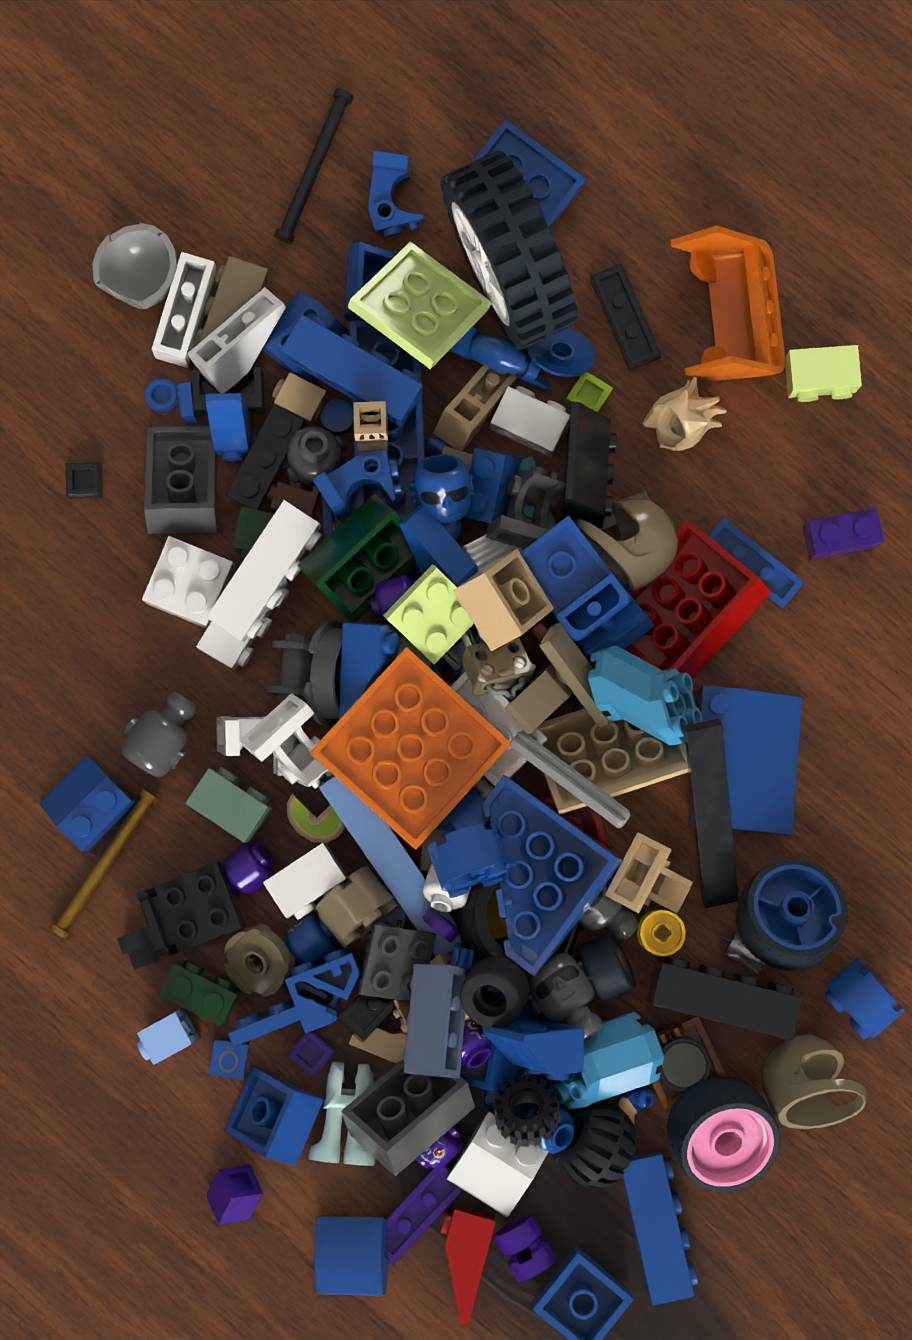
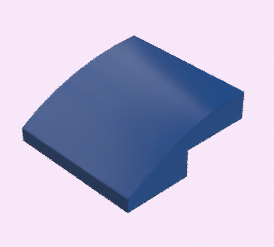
[315,1216,389,1296]

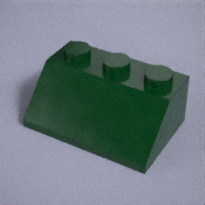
[297,493,417,623]

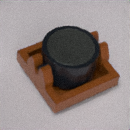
[652,1016,727,1110]

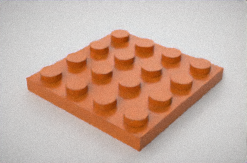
[309,647,511,850]

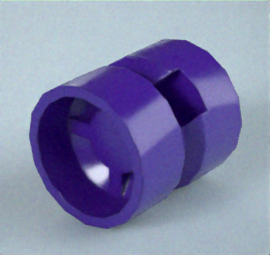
[493,1214,557,1282]

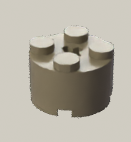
[315,866,399,949]

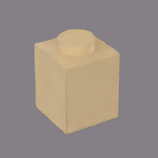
[272,373,328,427]

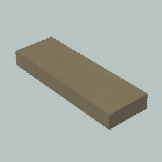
[539,622,610,727]

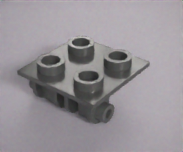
[358,921,436,1001]

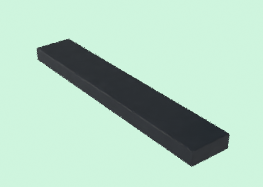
[684,719,739,908]

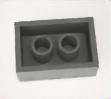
[341,1059,475,1176]

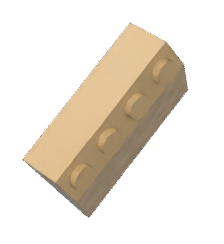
[537,708,688,815]

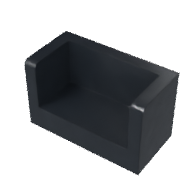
[192,367,265,417]

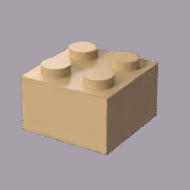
[454,549,554,651]

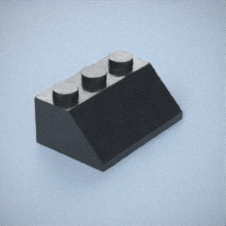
[561,401,617,528]

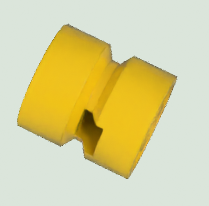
[636,909,686,956]

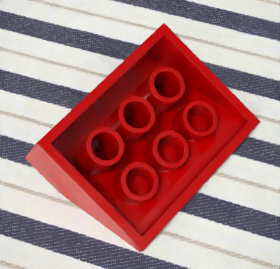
[626,519,771,680]

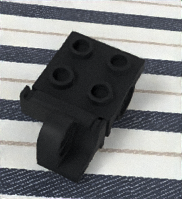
[117,861,245,970]

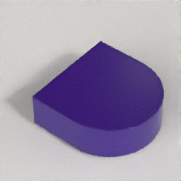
[422,908,459,943]

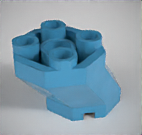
[588,645,702,746]
[545,1012,664,1109]

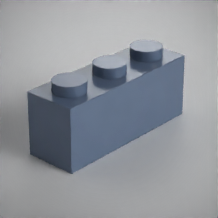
[403,964,469,1078]

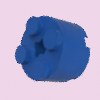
[427,823,510,898]
[825,957,905,1040]

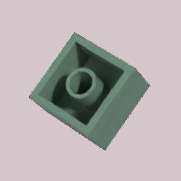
[185,767,274,843]

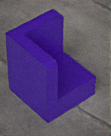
[207,1165,263,1225]

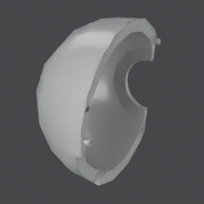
[92,222,178,309]

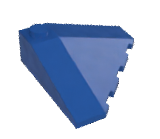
[483,775,623,976]

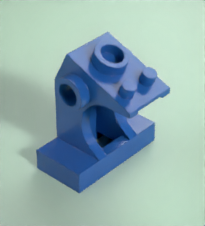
[368,151,425,238]
[313,450,404,521]

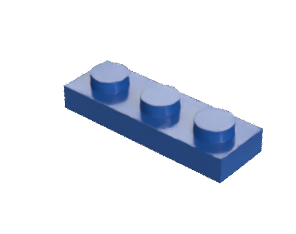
[709,517,804,609]

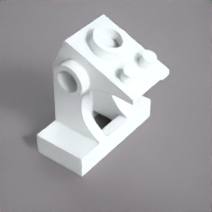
[240,693,331,788]
[216,716,300,776]

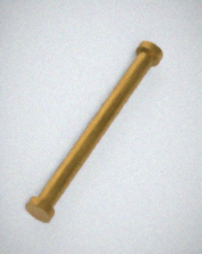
[49,788,159,939]

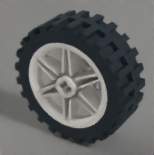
[441,150,578,350]

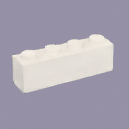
[206,500,322,642]

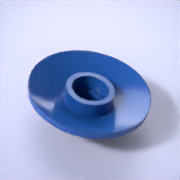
[528,328,595,377]

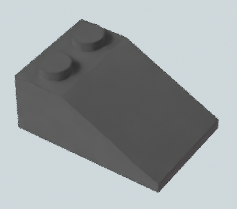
[144,426,217,534]

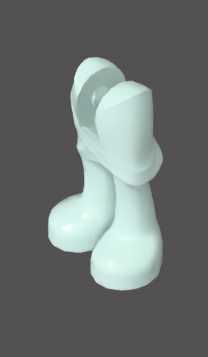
[308,1061,375,1166]

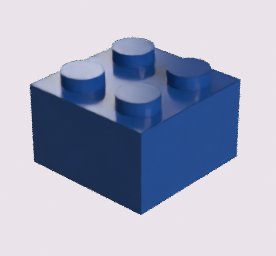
[531,1245,634,1340]

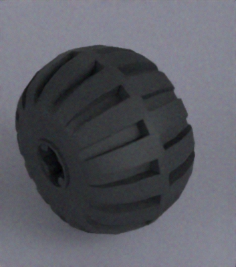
[554,1100,637,1189]

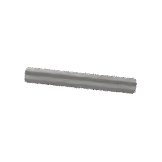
[511,731,630,828]

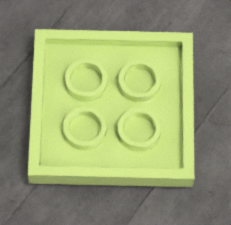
[348,242,492,369]

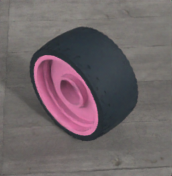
[666,1076,780,1192]

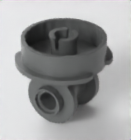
[265,621,343,726]

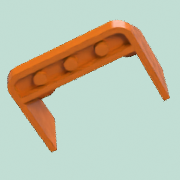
[670,225,785,381]

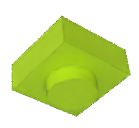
[566,372,613,413]

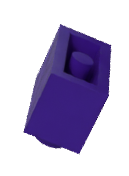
[802,508,884,560]

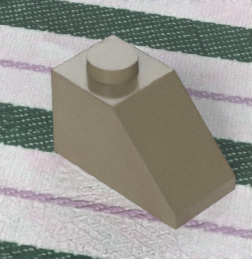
[505,662,573,734]

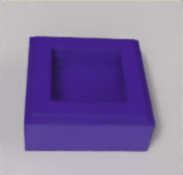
[287,1031,336,1078]

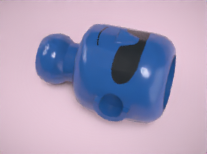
[410,454,475,540]

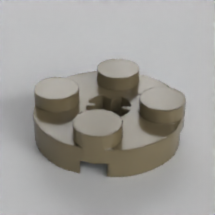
[224,924,295,996]

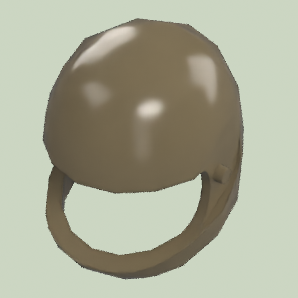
[575,498,678,591]
[762,1034,867,1129]

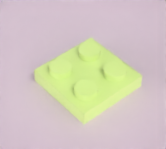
[383,564,474,665]

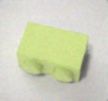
[785,345,862,402]

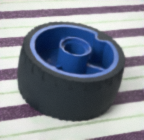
[736,858,848,971]

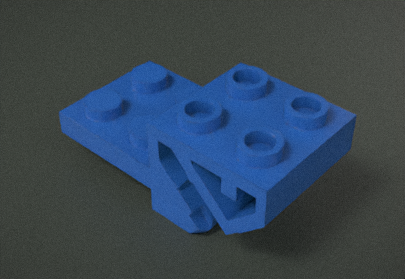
[520,515,654,665]
[228,947,362,1047]

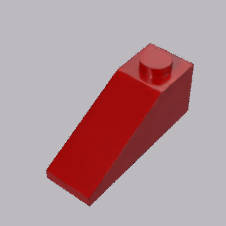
[440,1204,496,1327]

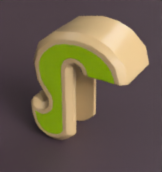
[287,794,346,843]

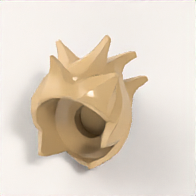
[643,377,727,451]

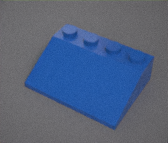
[688,685,802,835]

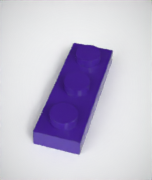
[384,1165,463,1265]

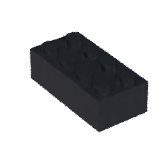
[646,956,802,1040]

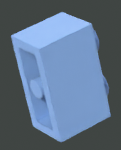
[136,1008,200,1065]

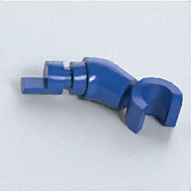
[449,326,549,391]

